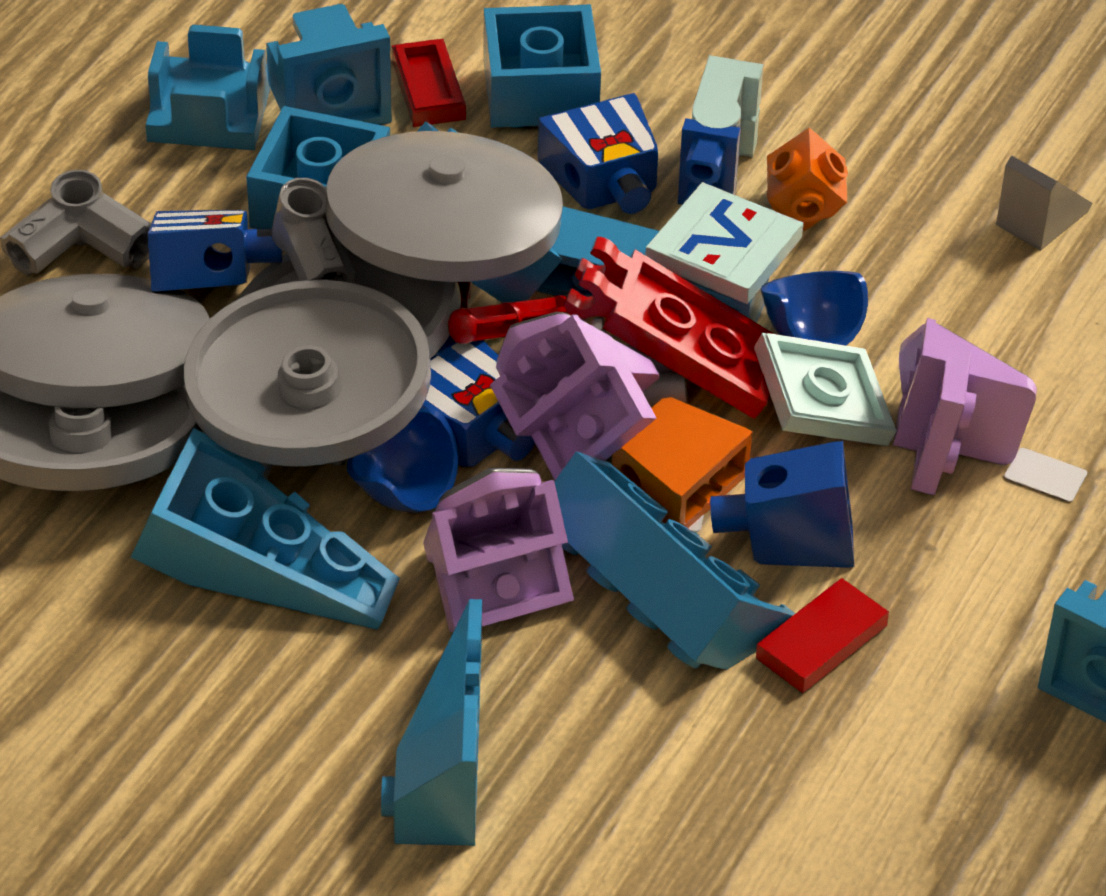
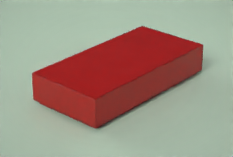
[391,39,466,127]
[756,578,889,693]

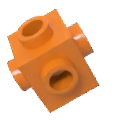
[766,127,848,231]

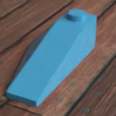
[130,428,400,630]
[381,599,482,846]

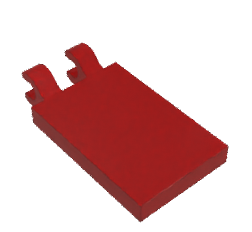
[564,236,774,419]

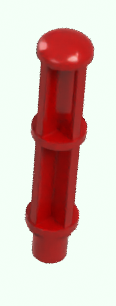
[448,295,587,344]

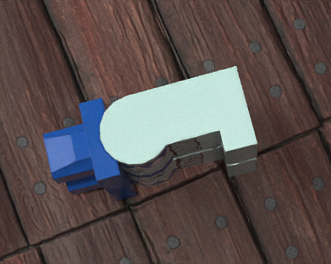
[677,55,764,205]

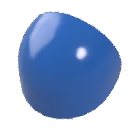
[761,271,868,346]
[347,407,458,513]

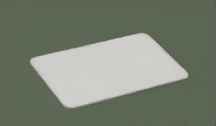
[1004,448,1087,501]

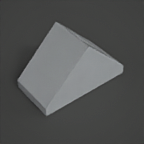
[996,155,1093,251]

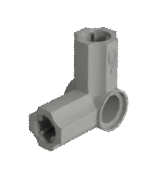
[0,170,151,277]
[271,178,355,283]

